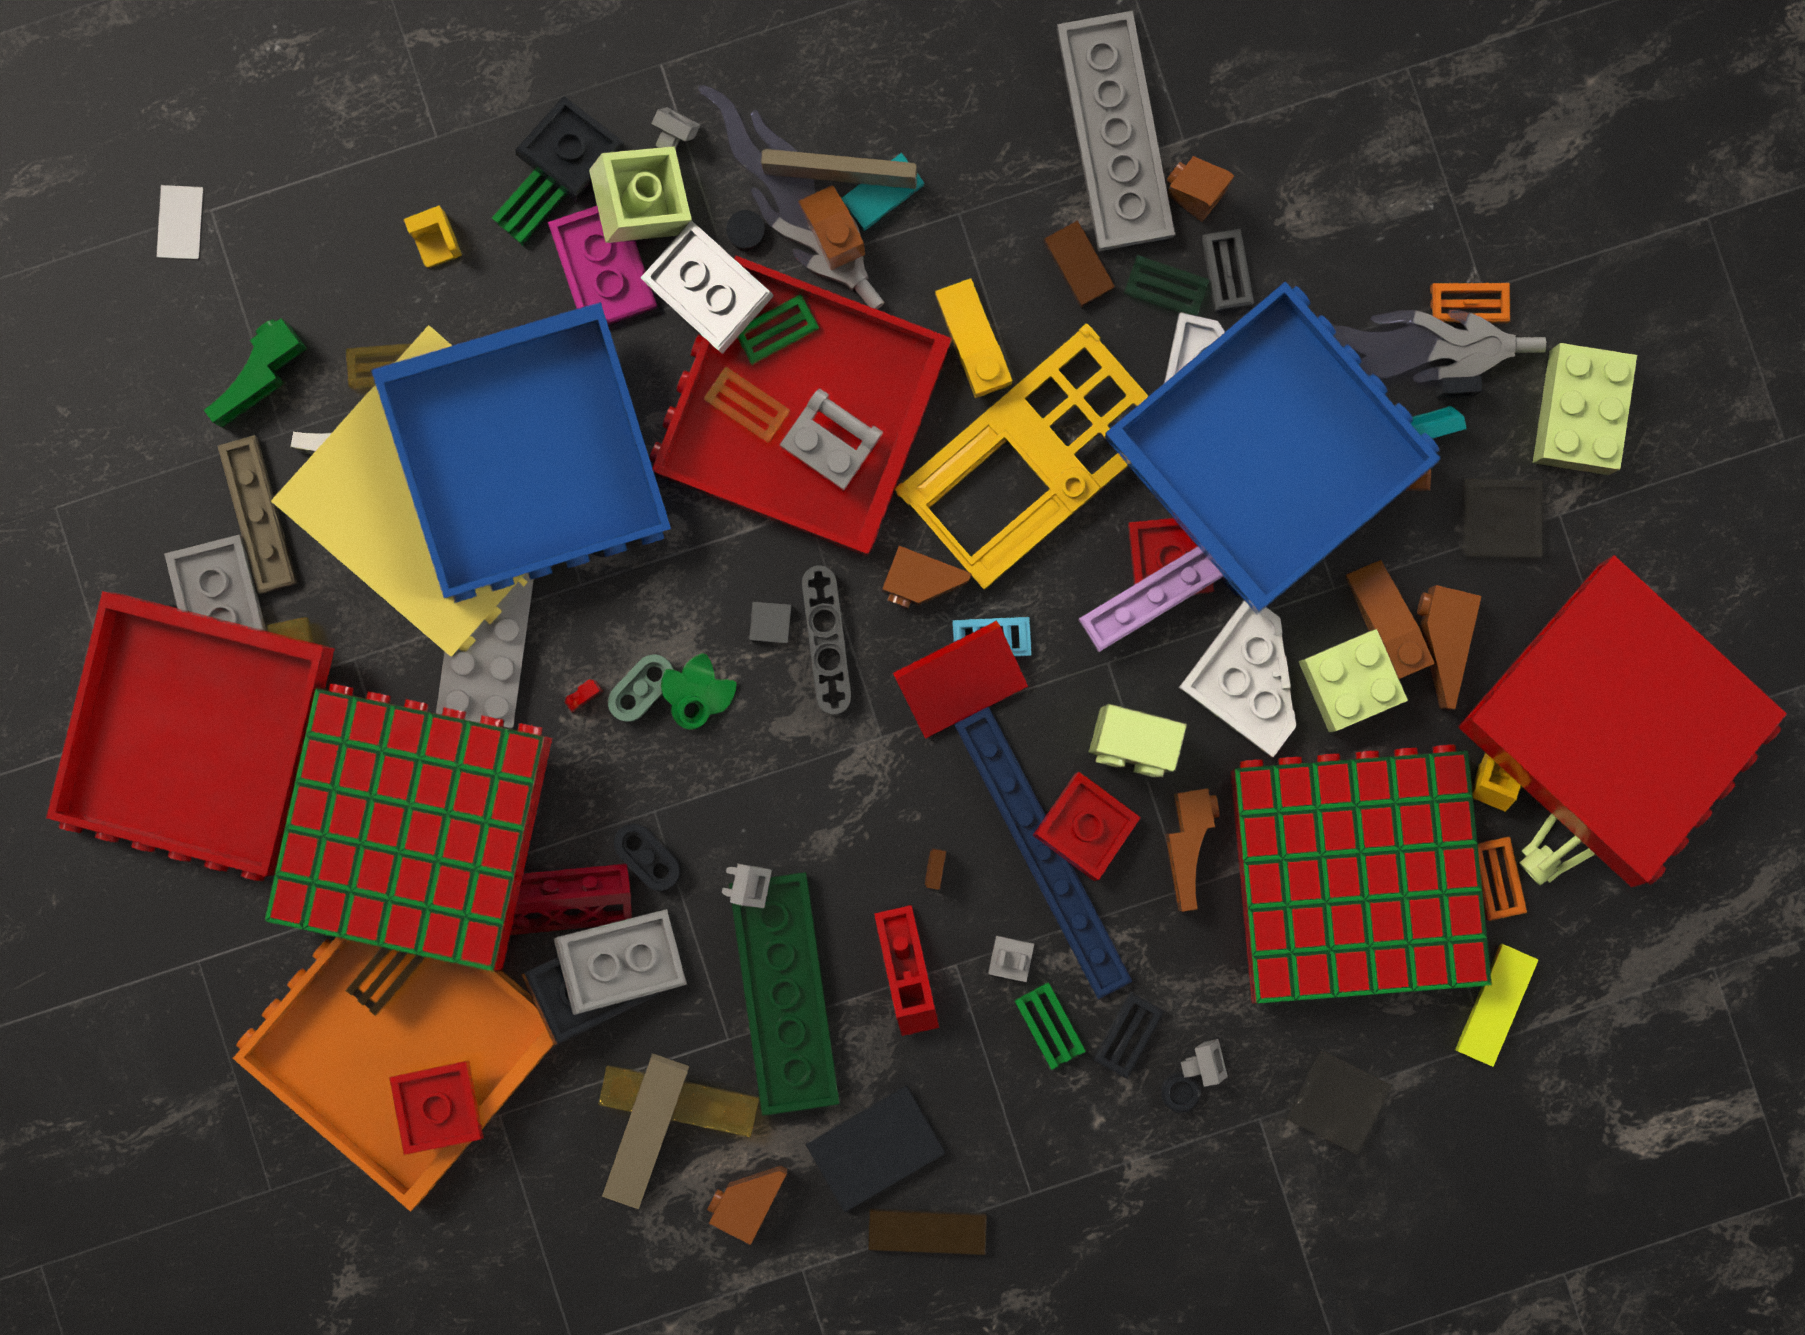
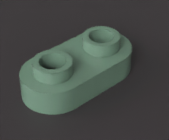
[608,654,674,722]

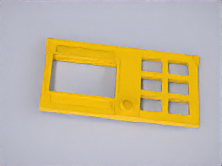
[895,323,1148,590]

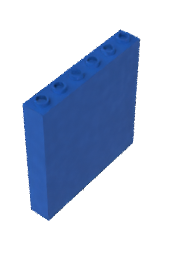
[1105,281,1441,615]
[371,302,671,603]

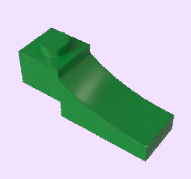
[204,318,307,427]

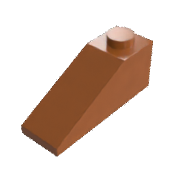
[1345,560,1435,679]
[1417,585,1482,711]

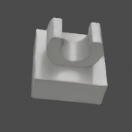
[651,107,700,150]
[722,864,772,908]
[988,935,1034,982]
[1181,1039,1228,1087]

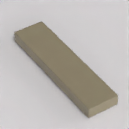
[761,149,917,189]
[218,435,298,594]
[602,1053,690,1209]

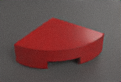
[564,679,604,713]

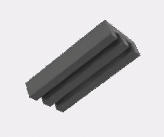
[1202,228,1254,312]

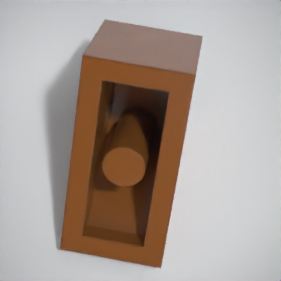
[1167,156,1234,222]
[798,185,866,270]
[882,546,972,609]
[707,1166,788,1245]

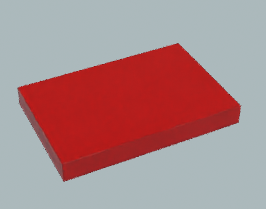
[893,621,1028,738]

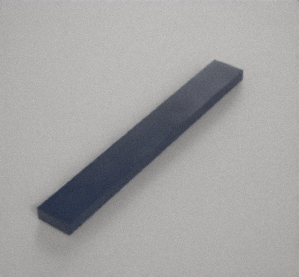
[954,707,1132,999]

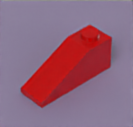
[874,905,939,1036]

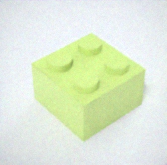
[589,146,692,243]
[1299,629,1408,732]

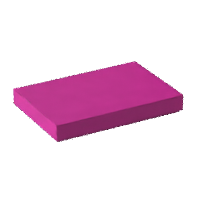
[548,206,658,325]

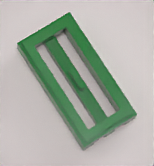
[492,170,567,245]
[737,294,819,365]
[1014,982,1086,1070]

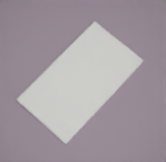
[157,185,203,259]

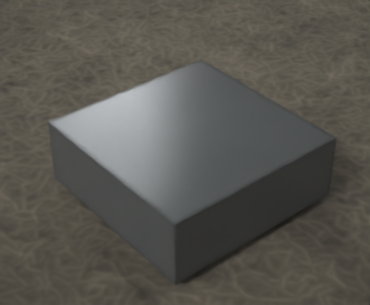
[749,602,791,644]

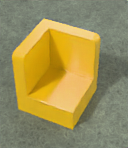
[404,205,462,268]

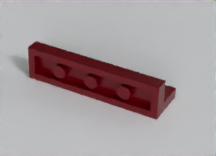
[510,864,632,935]

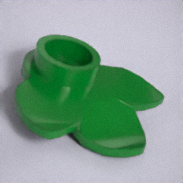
[661,653,737,730]

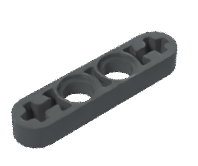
[802,565,851,715]

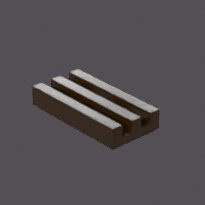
[345,947,426,1016]

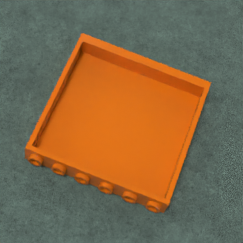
[233,937,554,1211]

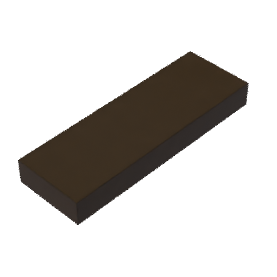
[868,1209,987,1255]

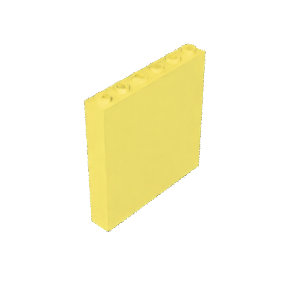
[271,325,528,657]

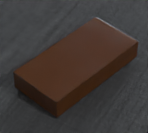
[1044,220,1115,307]

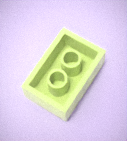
[1533,343,1637,475]
[1089,704,1186,778]

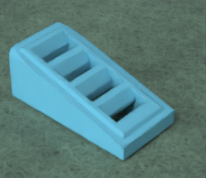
[952,617,1031,657]

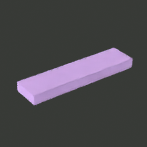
[1078,547,1224,652]

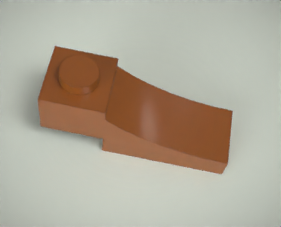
[1165,788,1220,912]

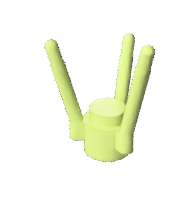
[1519,814,1596,886]

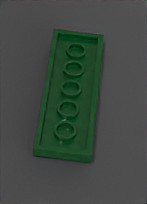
[729,872,840,1116]

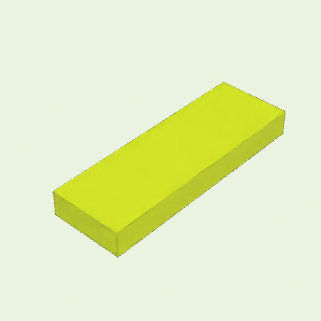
[1455,944,1538,1067]

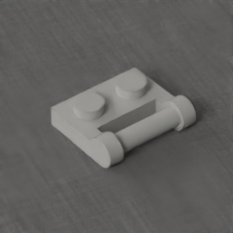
[780,388,883,490]

